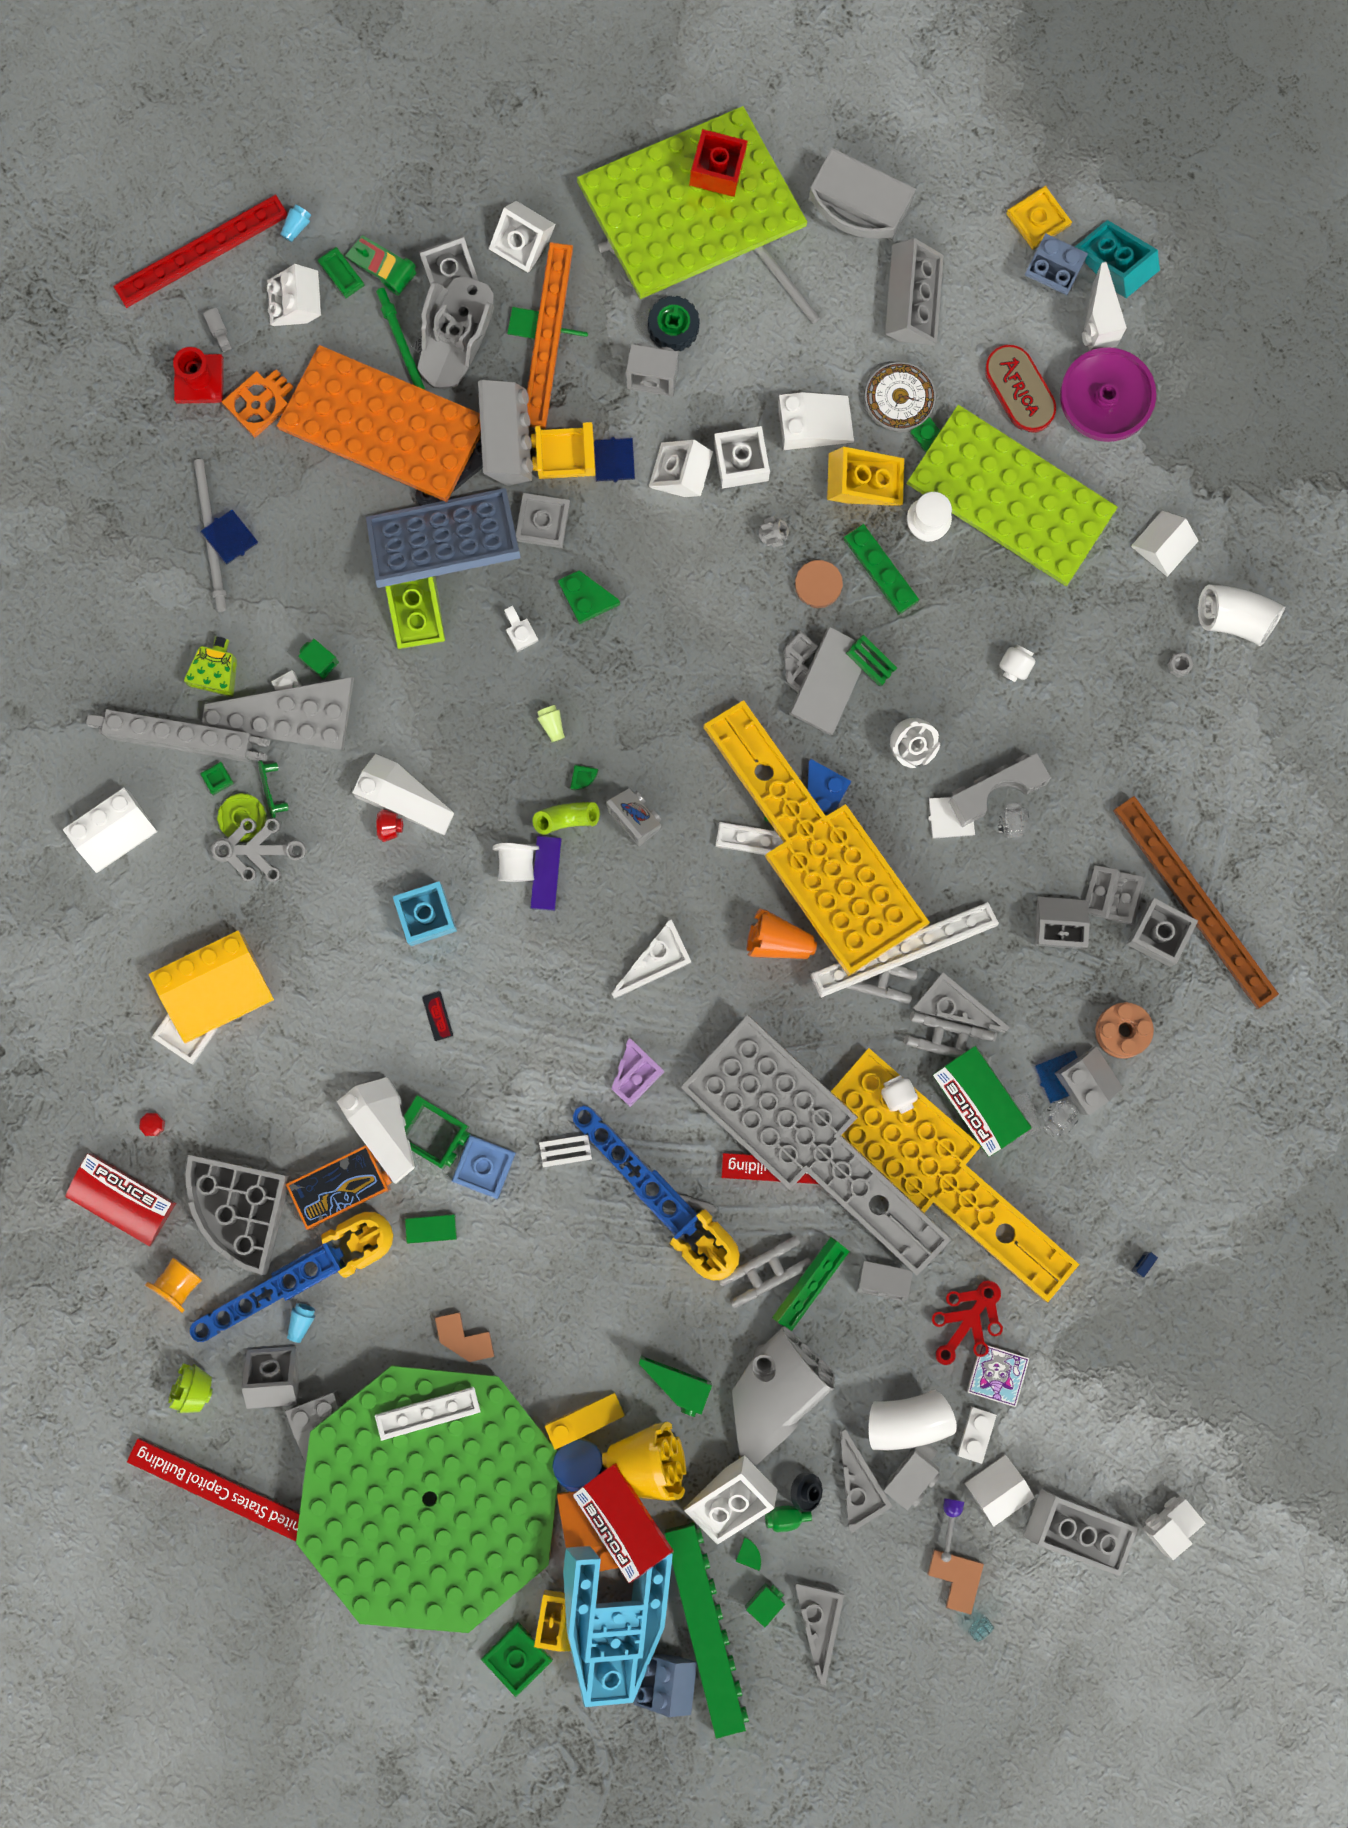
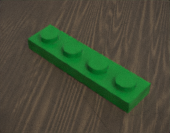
[844,524,919,615]
[772,1237,850,1331]

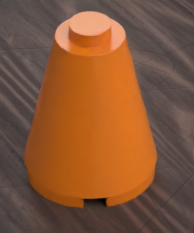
[747,908,817,959]

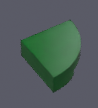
[570,765,599,790]
[736,1537,761,1571]

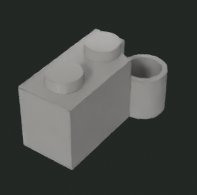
[883,1444,940,1511]

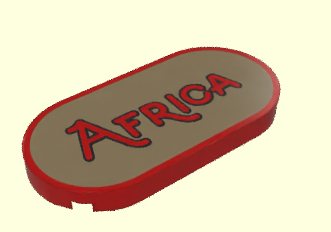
[985,345,1056,433]

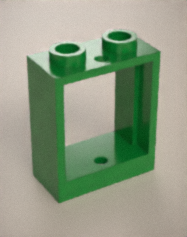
[404,1095,470,1169]

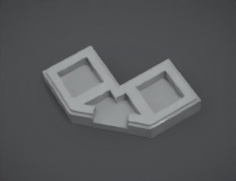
[784,631,818,693]

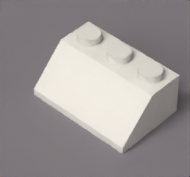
[63,788,158,873]

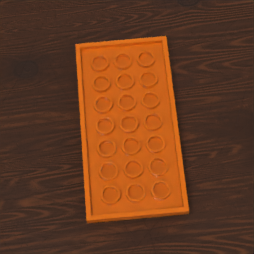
[277,345,481,502]

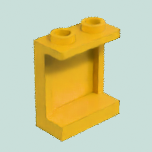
[531,422,596,479]

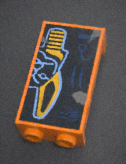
[286,1145,392,1230]

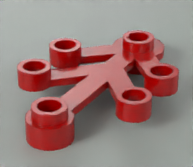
[932,1281,1003,1365]

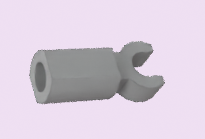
[203,308,232,352]

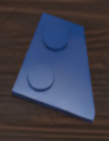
[807,759,851,816]

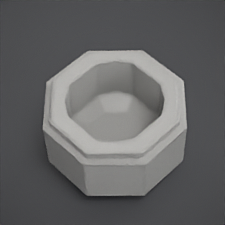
[1167,652,1193,677]

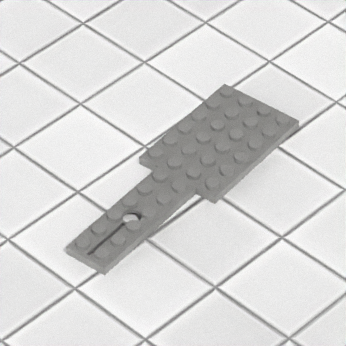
[681,1015,952,1275]

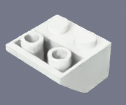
[267,264,321,326]

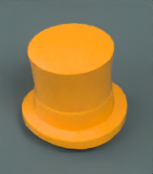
[145,1258,202,1313]

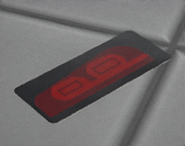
[422,992,453,1041]

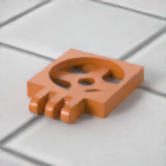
[222,369,293,438]

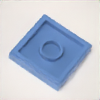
[452,1135,516,1199]

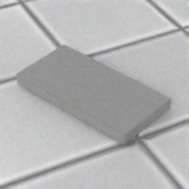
[789,627,870,735]

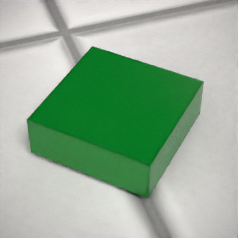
[200,762,234,796]

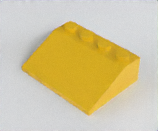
[148,930,274,1044]

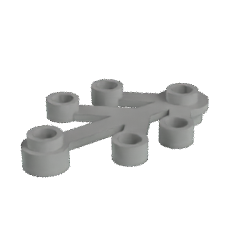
[211,818,307,882]

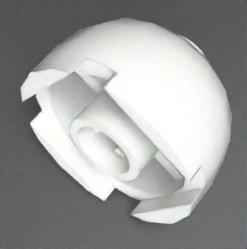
[890,718,940,768]

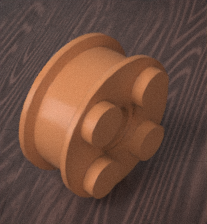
[1095,1002,1154,1059]

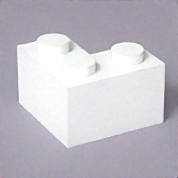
[1142,1496,1206,1560]

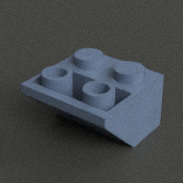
[1025,233,1088,295]
[634,1653,697,1717]

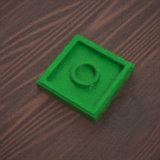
[481,1621,553,1697]

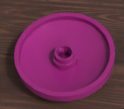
[1060,347,1157,442]

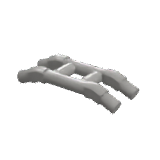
[830,953,917,1004]
[904,1011,997,1065]
[719,1236,811,1308]

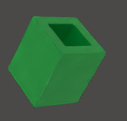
[298,639,339,680]
[745,1583,785,1628]

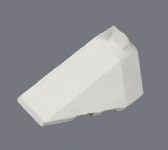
[352,754,454,835]
[337,1077,415,1183]

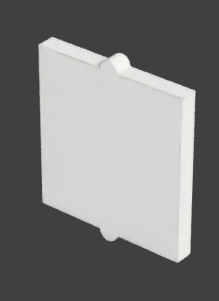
[928,797,975,838]

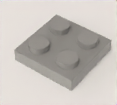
[516,493,570,549]

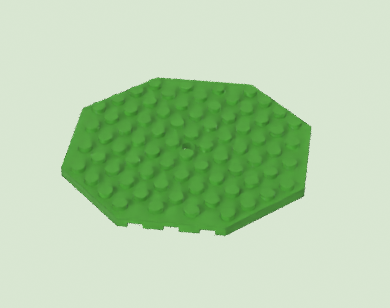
[296,1365,558,1633]

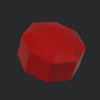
[139,1113,165,1136]

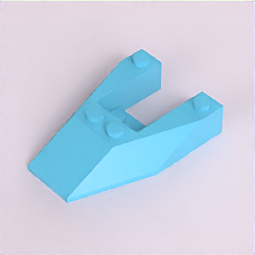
[563,1546,673,1707]

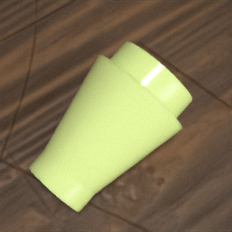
[537,705,565,742]

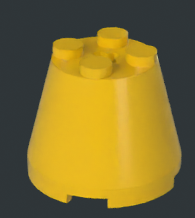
[602,1422,686,1501]

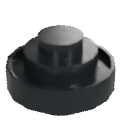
[790,1473,823,1512]

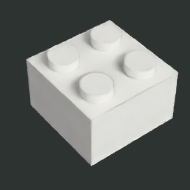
[714,426,770,489]

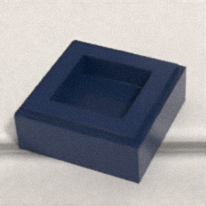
[1132,1252,1158,1278]

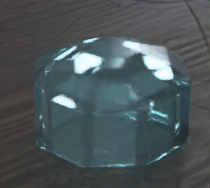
[968,1617,994,1642]

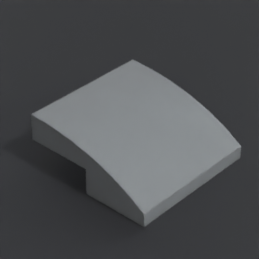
[1086,865,1146,925]

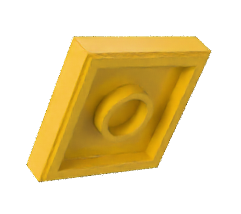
[1006,185,1072,250]

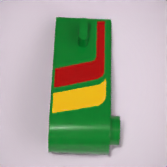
[345,235,417,296]

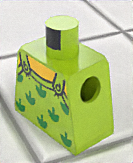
[184,637,237,697]

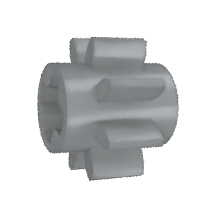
[759,516,789,548]

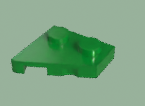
[558,570,620,625]

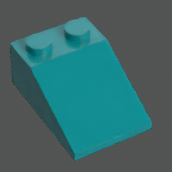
[1075,220,1160,298]

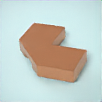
[435,1312,495,1362]

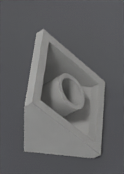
[419,236,478,288]

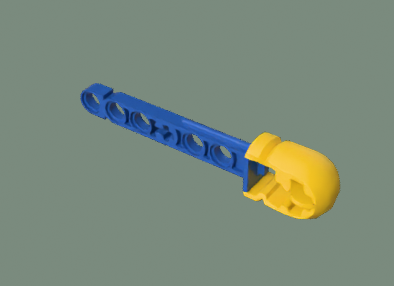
[573,1106,740,1281]
[190,1212,393,1342]

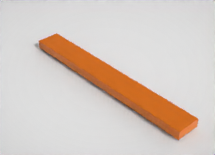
[527,242,573,429]

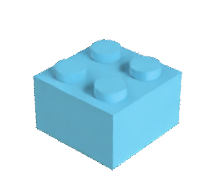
[393,881,457,946]

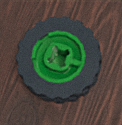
[648,295,700,351]

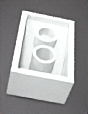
[1082,262,1127,351]
[778,392,854,450]
[684,1455,777,1545]

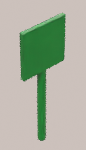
[507,307,588,339]

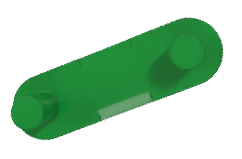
[258,760,289,818]

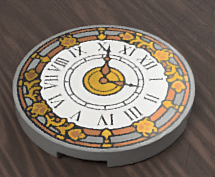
[864,362,936,433]

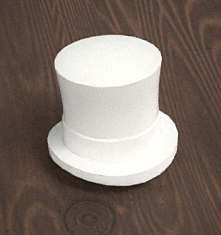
[907,492,952,542]
[493,843,539,882]

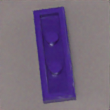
[531,836,562,911]

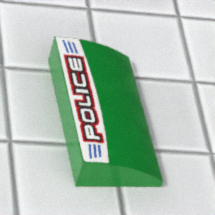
[933,1045,1032,1157]

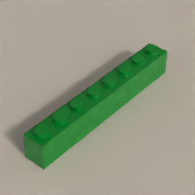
[665,1522,749,1739]

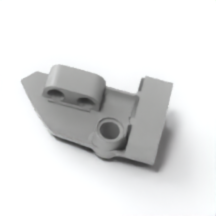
[732,1327,835,1465]

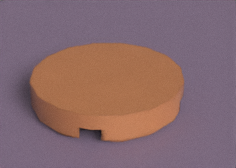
[795,560,843,608]

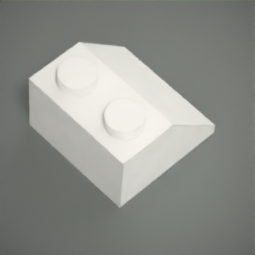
[489,201,556,272]
[649,440,713,497]

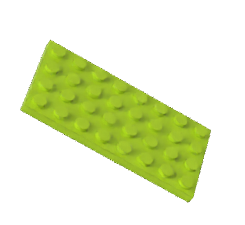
[906,404,1118,586]

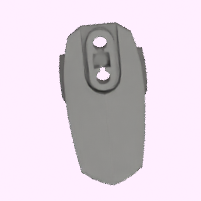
[418,276,494,388]

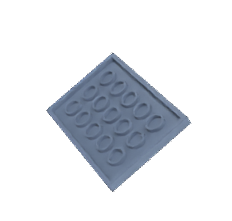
[366,488,521,588]

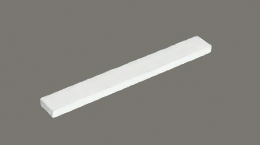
[811,902,999,998]

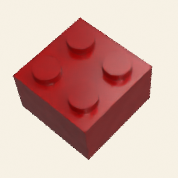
[689,129,748,197]

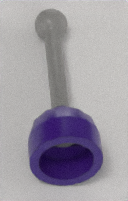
[941,1498,964,1562]

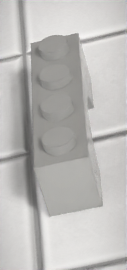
[949,753,1051,827]

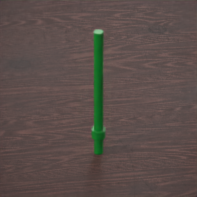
[376,288,425,390]

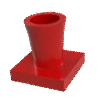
[173,347,224,404]

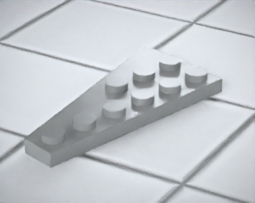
[202,677,354,750]

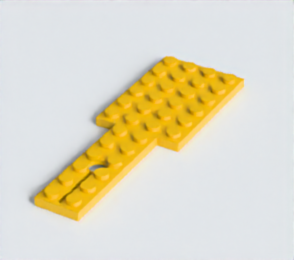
[703,700,930,976]
[831,1048,1080,1302]

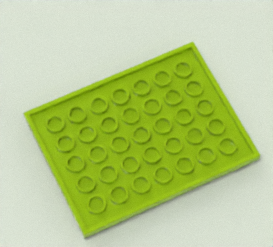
[577,106,807,299]

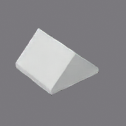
[1131,511,1198,577]
[964,1455,1035,1527]

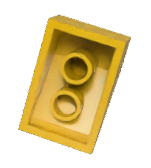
[827,446,904,506]

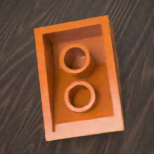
[557,1491,619,1572]

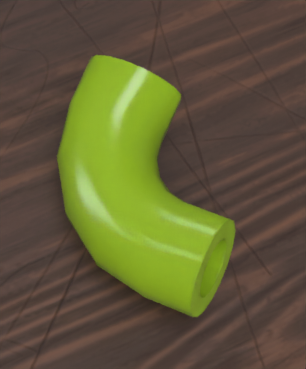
[533,802,600,835]

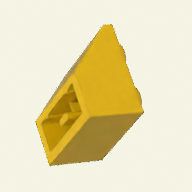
[534,1590,571,1652]

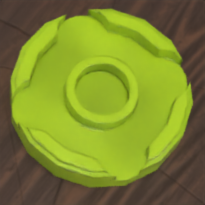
[217,793,267,842]

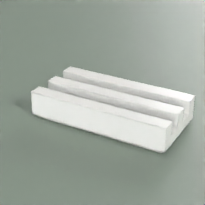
[539,1135,592,1167]

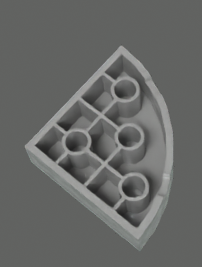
[185,1155,291,1275]

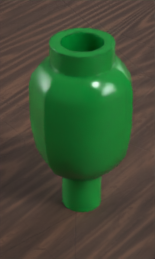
[765,1506,812,1532]

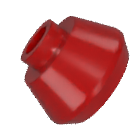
[376,809,403,842]

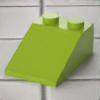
[385,576,445,649]

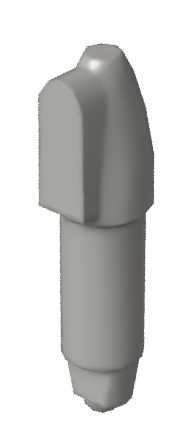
[671,1195,717,1213]

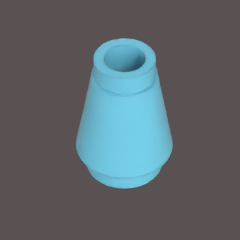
[280,204,311,242]
[287,1303,316,1343]

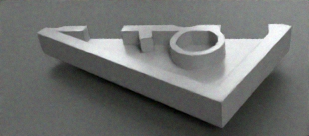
[912,973,1010,1033]
[795,1582,844,1685]

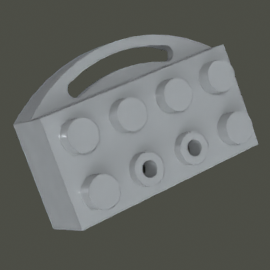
[809,148,916,241]

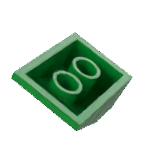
[638,1355,712,1417]

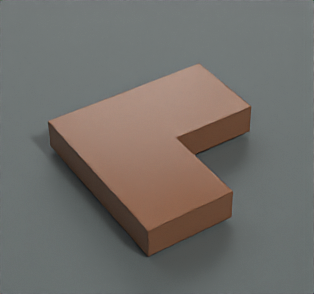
[927,1549,984,1615]

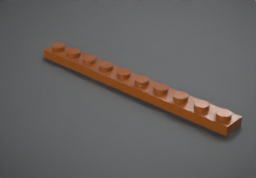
[1113,796,1279,1009]

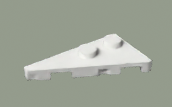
[611,920,692,999]

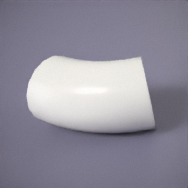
[1198,585,1285,646]
[869,1390,956,1450]

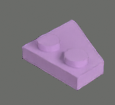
[611,1038,664,1107]

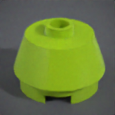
[168,1363,213,1413]

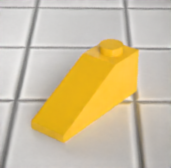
[545,1393,625,1450]

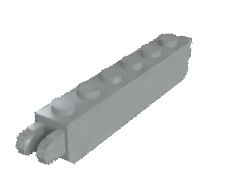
[86,709,270,762]

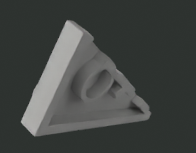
[840,1429,893,1533]

